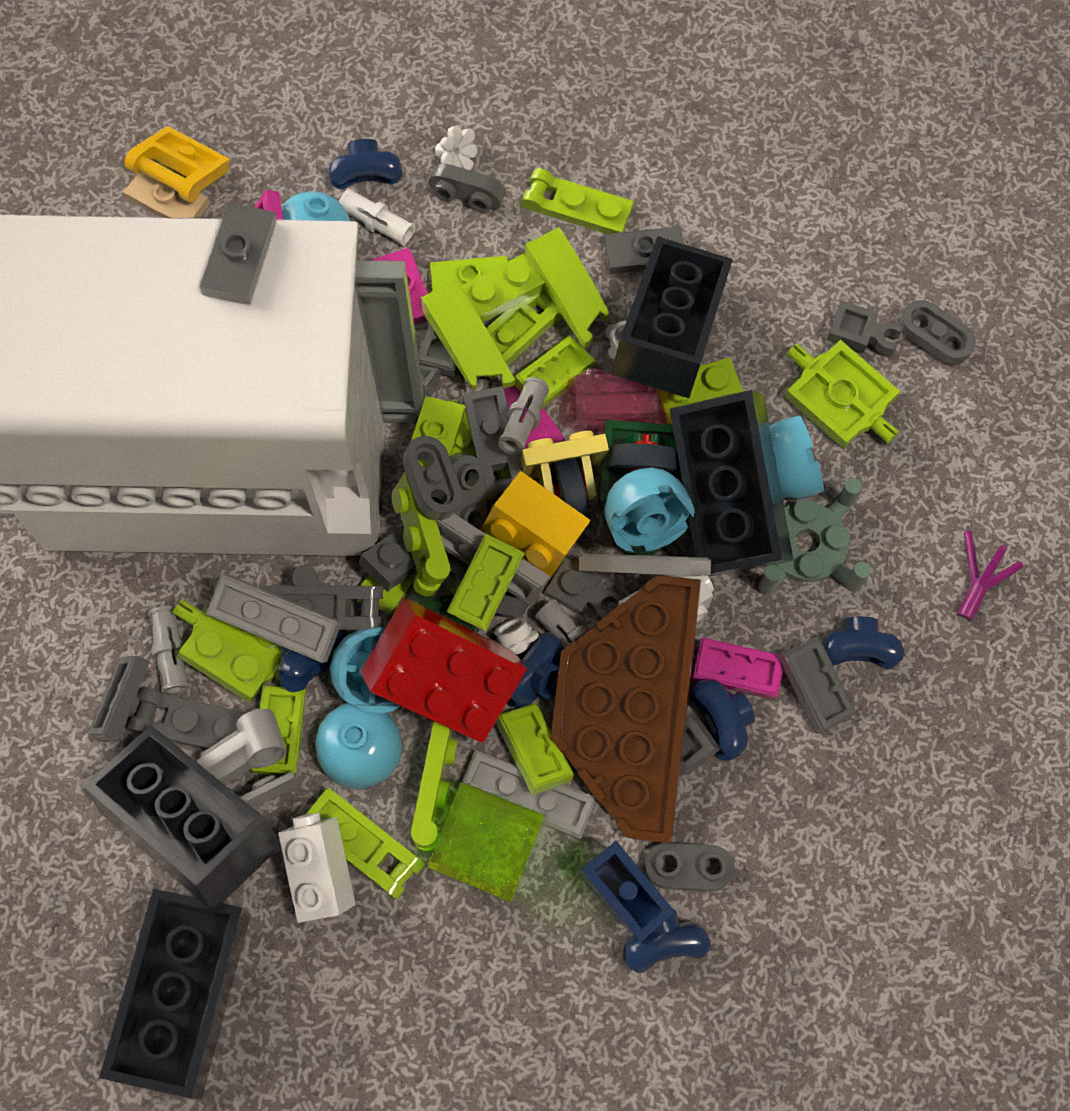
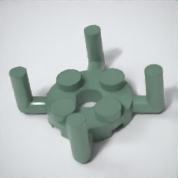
[758,478,871,594]

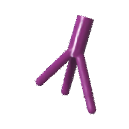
[957,530,1023,621]

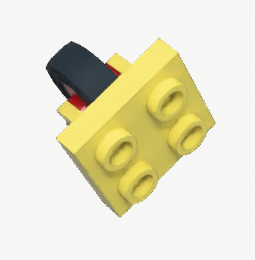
[520,430,609,528]

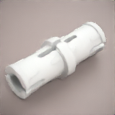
[339,189,416,246]

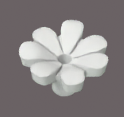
[435,126,478,170]

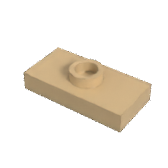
[123,172,210,218]

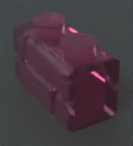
[574,369,658,432]

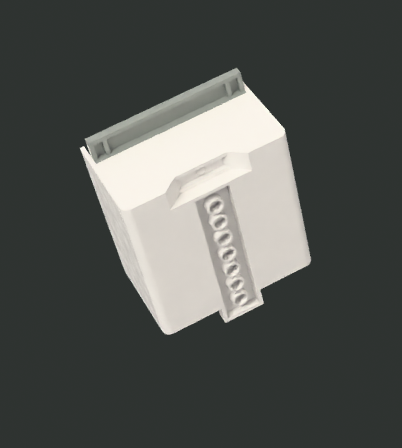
[0,215,424,556]

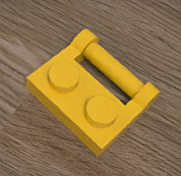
[124,126,230,203]

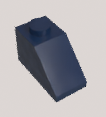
[580,841,676,943]

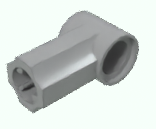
[197,709,287,785]

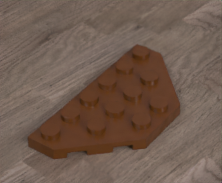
[551,575,702,844]

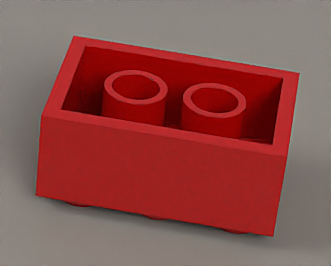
[360,597,527,743]

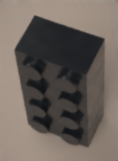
[611,236,733,399]
[670,390,794,576]
[83,725,281,912]
[99,888,251,1099]

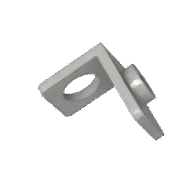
[240,772,300,808]

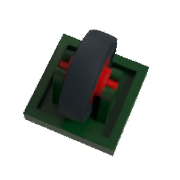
[599,420,683,503]

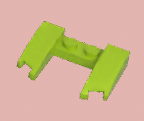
[421,227,610,390]

